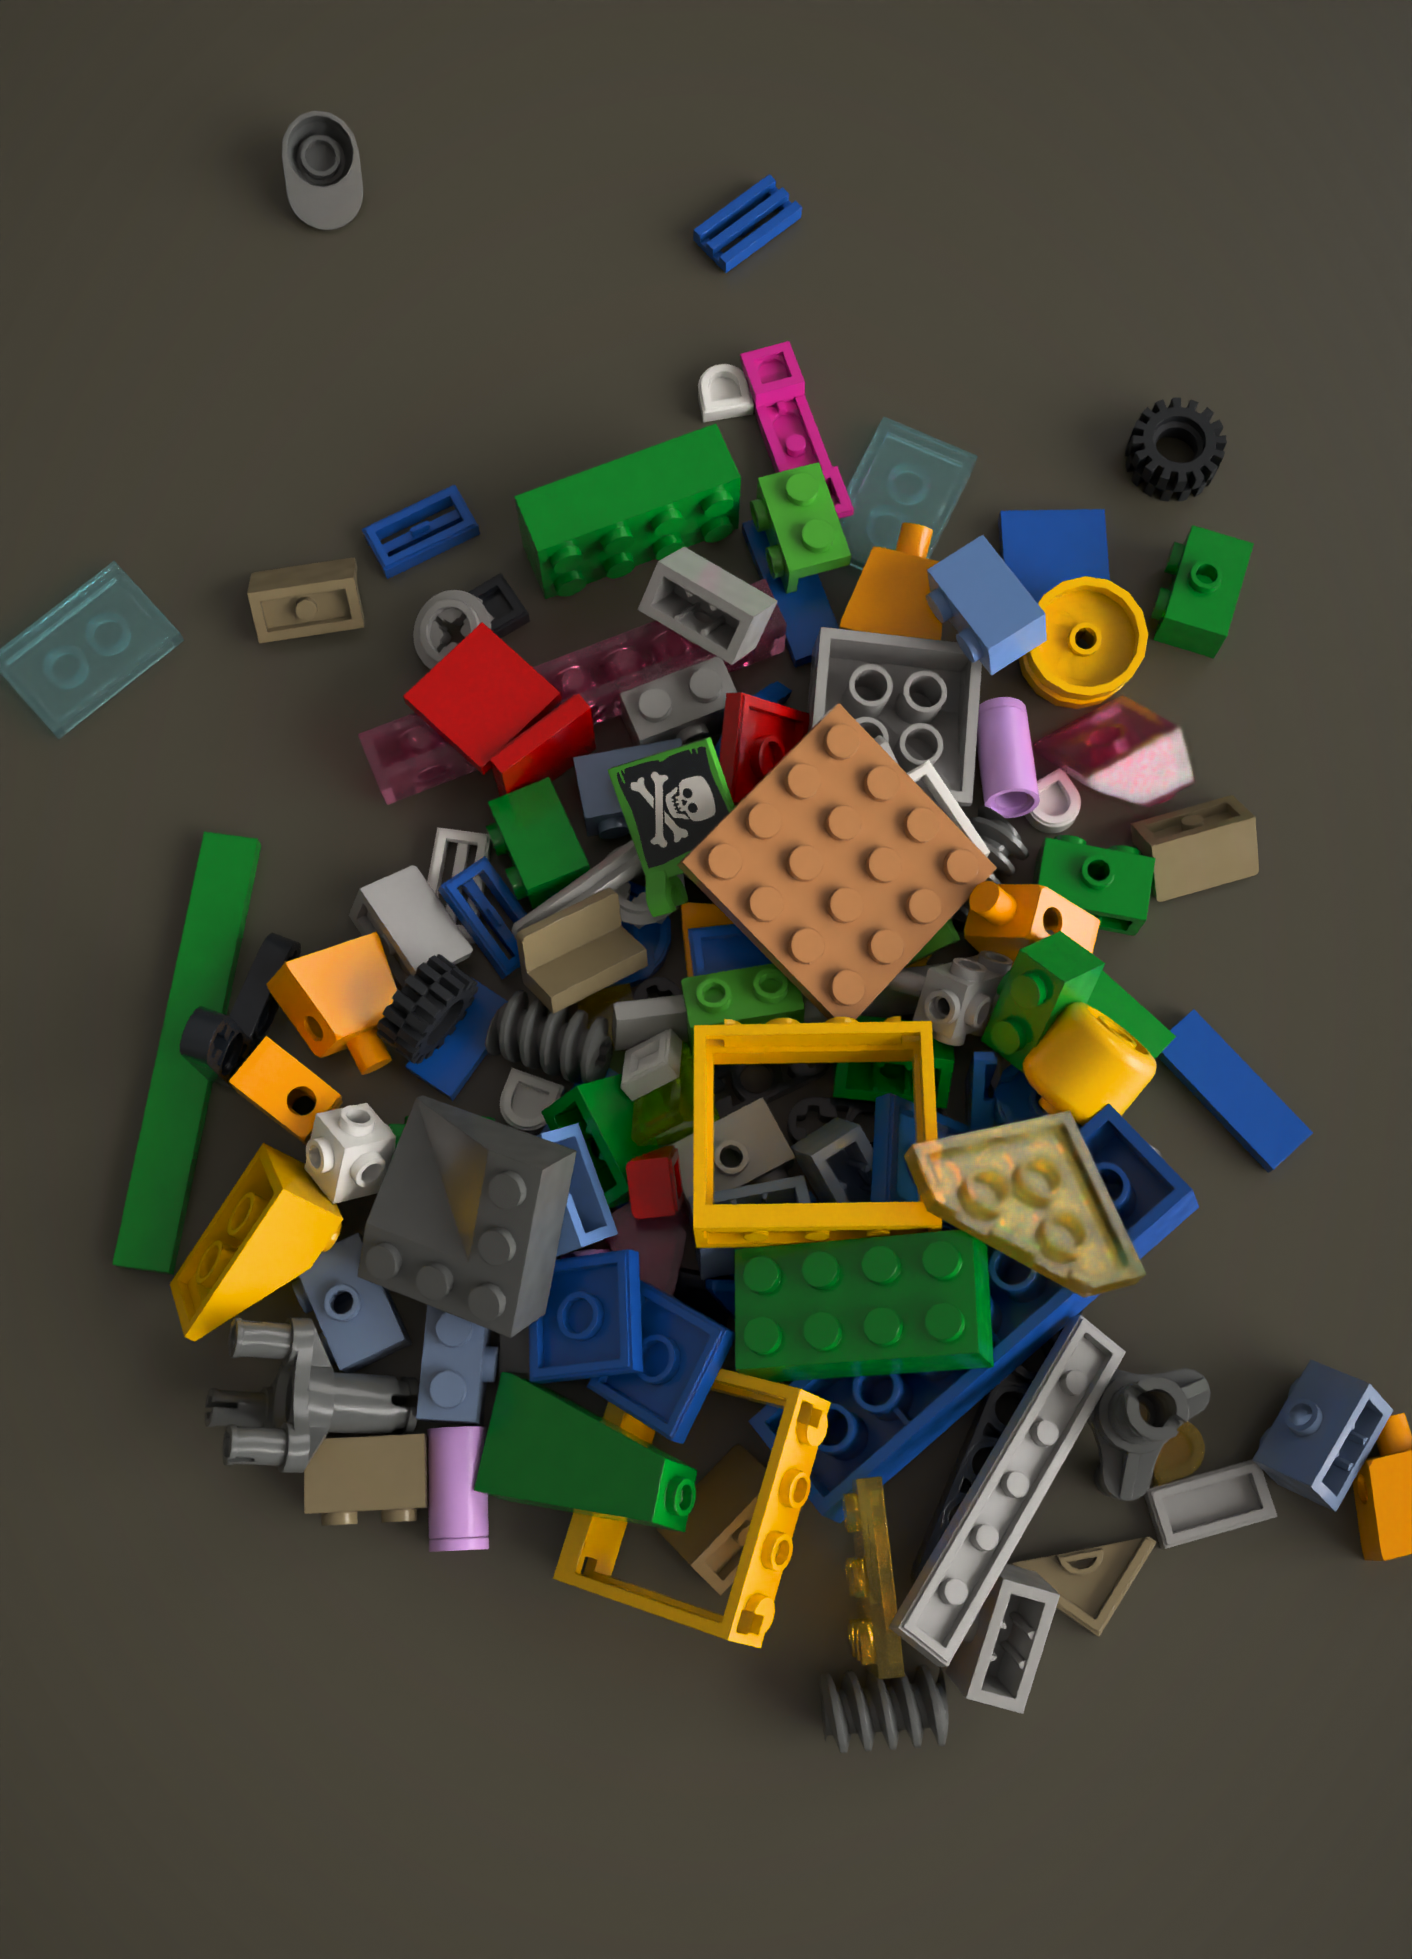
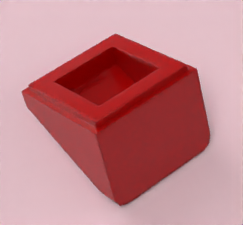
[626,1145,684,1219]

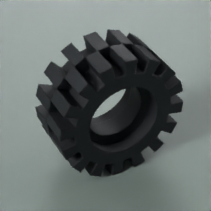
[1125,398,1227,502]
[376,954,478,1064]

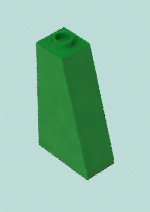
[474,1372,698,1532]

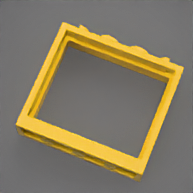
[693,1016,942,1248]
[553,1368,831,1649]

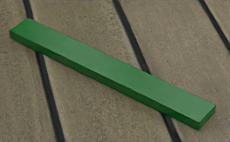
[112,831,261,1275]

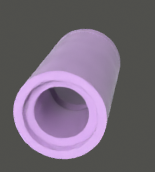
[976,697,1040,818]
[427,1426,489,1552]

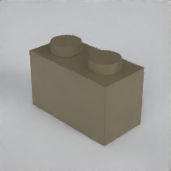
[304,1434,428,1526]

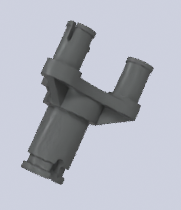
[205,1317,419,1473]
[1087,1368,1211,1501]

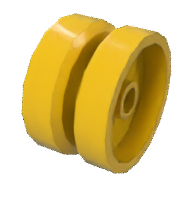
[1019,576,1148,709]

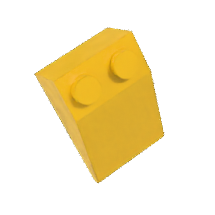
[170,1143,343,1342]

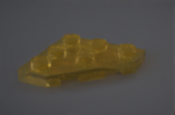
[904,1111,1146,1298]
[843,1476,905,1679]

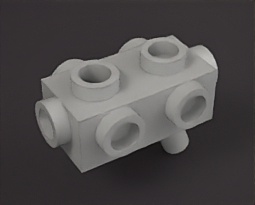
[889,951,1013,1046]

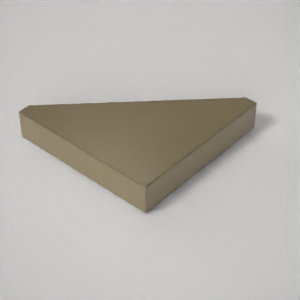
[1008,1537,1157,1637]

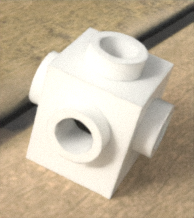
[304,1103,396,1204]

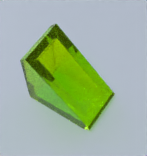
[631,1040,720,1146]

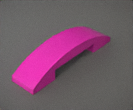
[740,341,854,519]

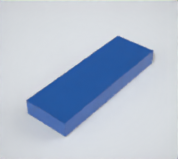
[742,520,839,667]
[1158,1009,1313,1173]

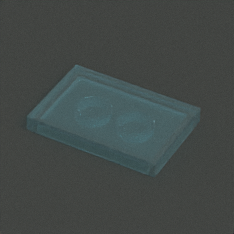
[839,416,978,570]
[0,561,184,740]

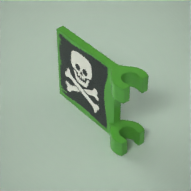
[608,737,735,917]

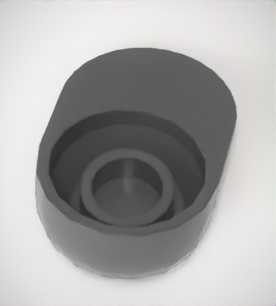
[282,110,364,230]

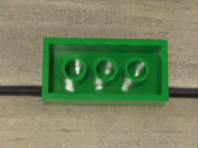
[514,423,741,599]
[735,1229,994,1382]

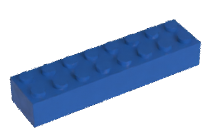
[748,1104,1199,1523]

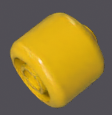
[1023,1002,1157,1126]

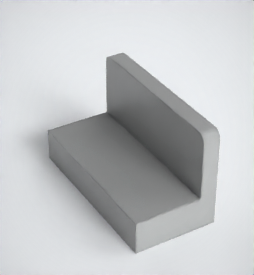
[348,865,473,991]

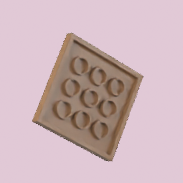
[677,703,997,1019]

